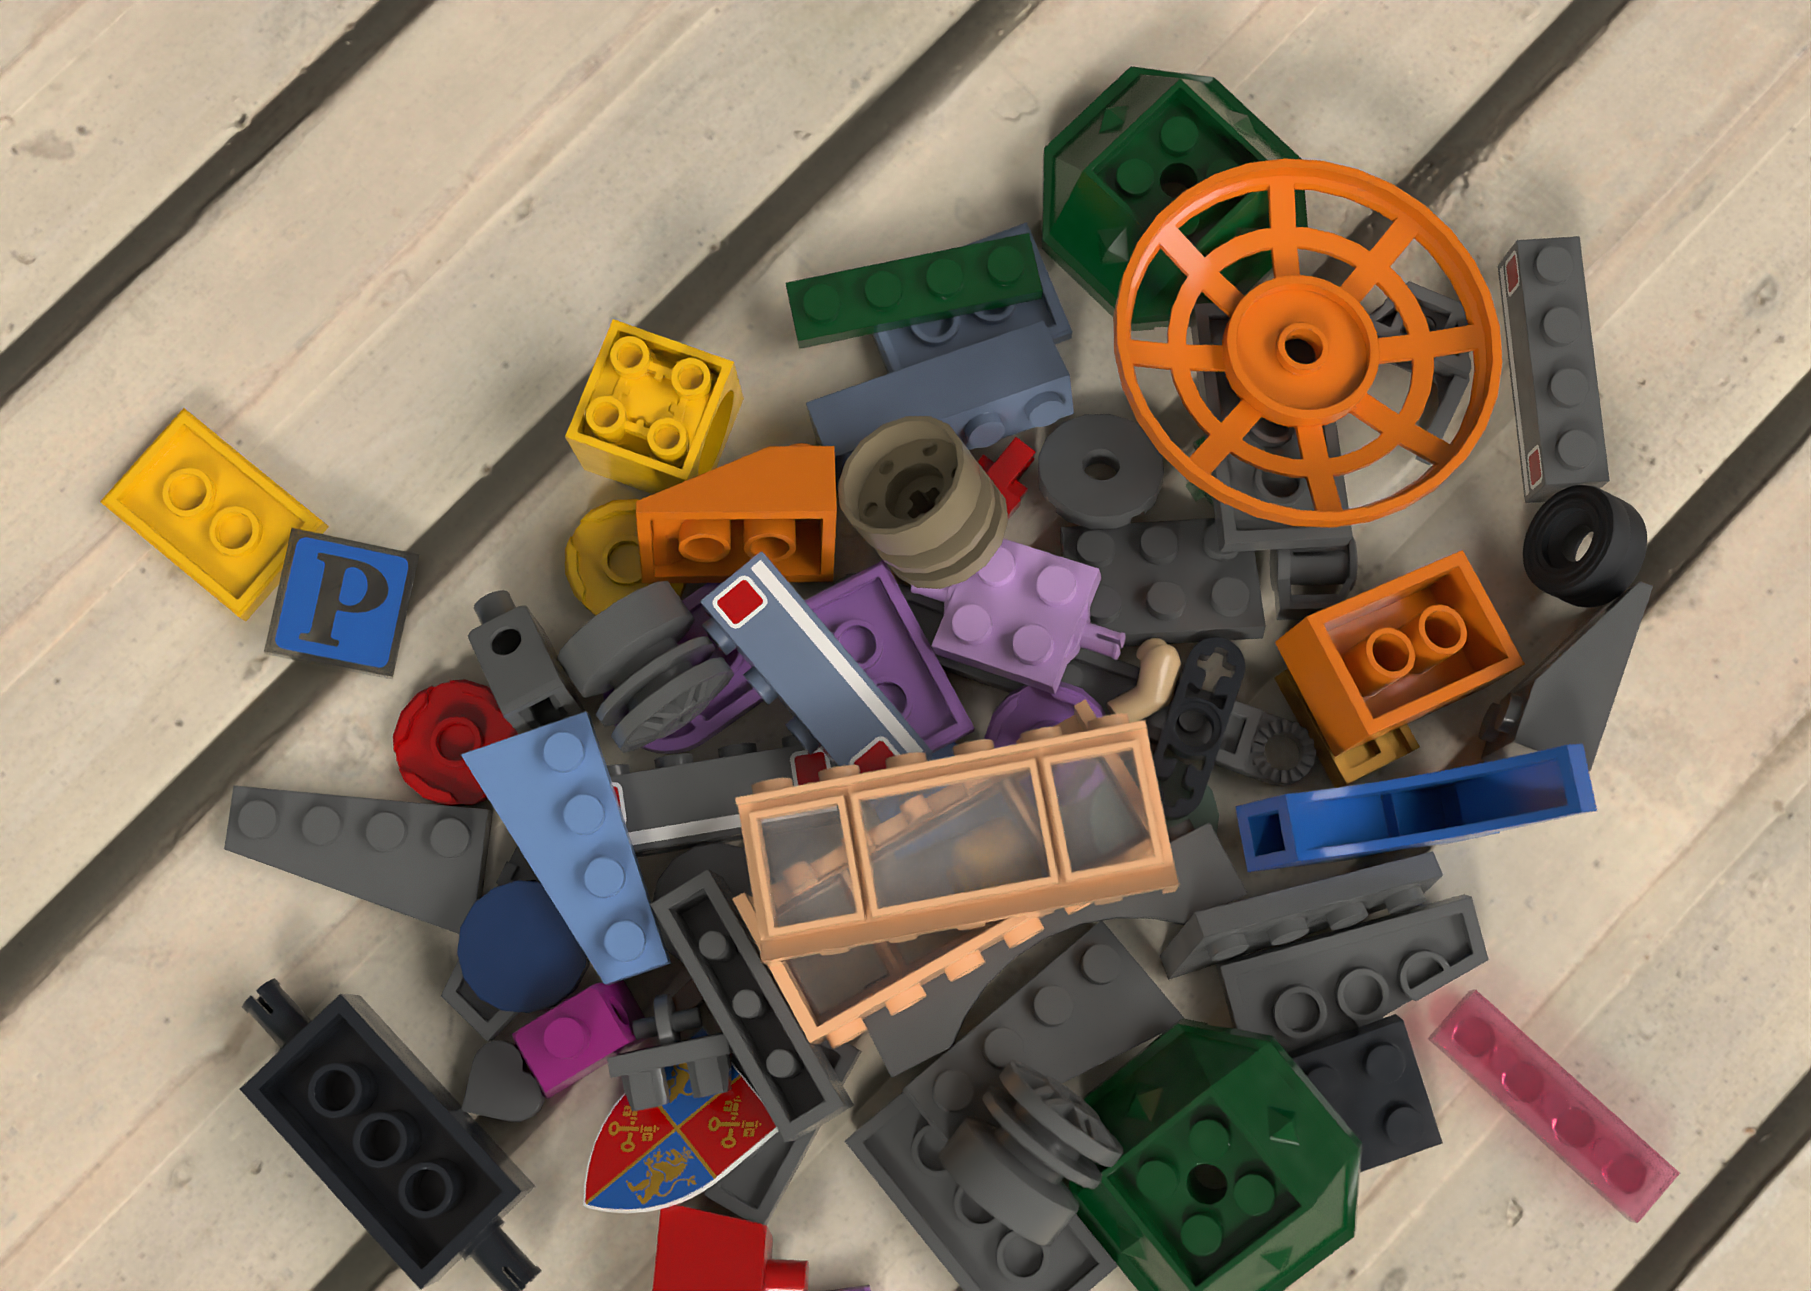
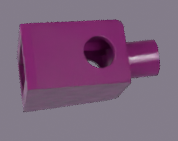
[512,980,648,1099]

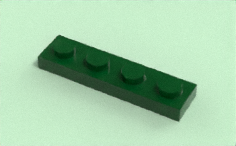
[785,233,1043,349]

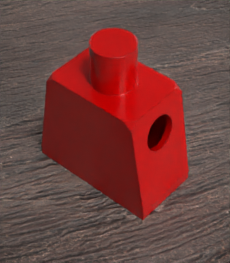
[652,1205,809,1291]

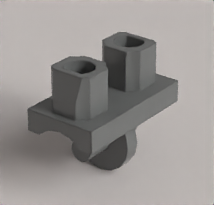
[607,993,734,1111]

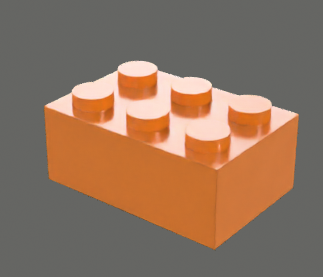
[1275,550,1525,757]

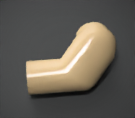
[1107,638,1181,723]

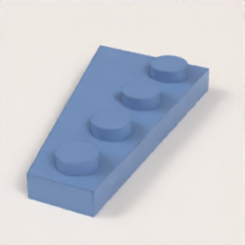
[461,712,671,985]

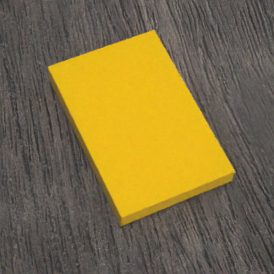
[100,408,329,622]

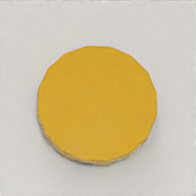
[565,499,687,616]

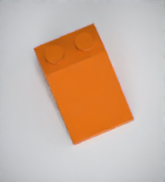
[636,443,837,584]

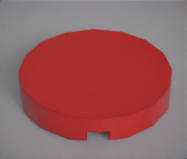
[393,679,519,807]

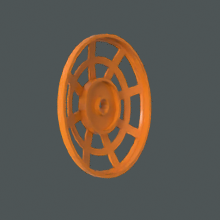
[1113,158,1502,528]

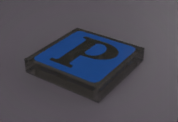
[264,528,419,680]

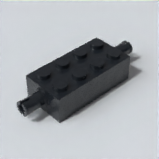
[240,978,542,1291]

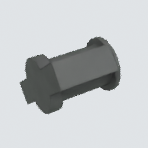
[1269,537,1358,620]

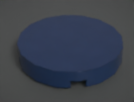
[457,880,590,1013]

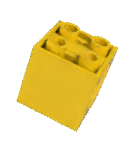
[565,319,744,494]

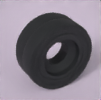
[1523,485,1647,608]

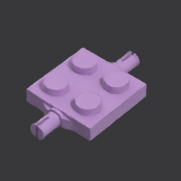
[911,538,1126,694]

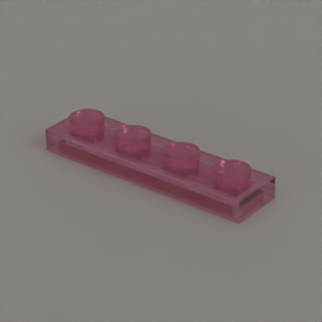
[1427,990,1680,1223]

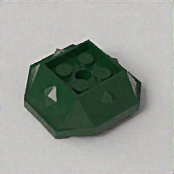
[1041,66,1308,332]
[1068,1018,1362,1291]

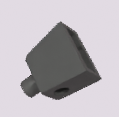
[468,590,586,734]

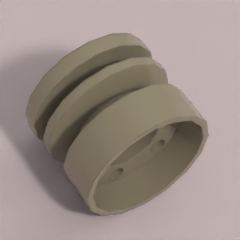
[838,416,1008,589]

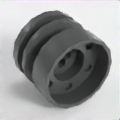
[557,581,734,753]
[938,1059,1123,1246]

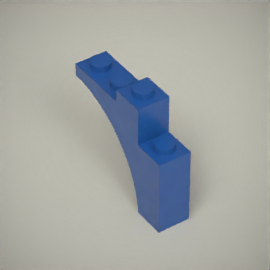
[1235,743,1597,872]

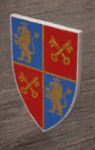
[583,1026,779,1213]

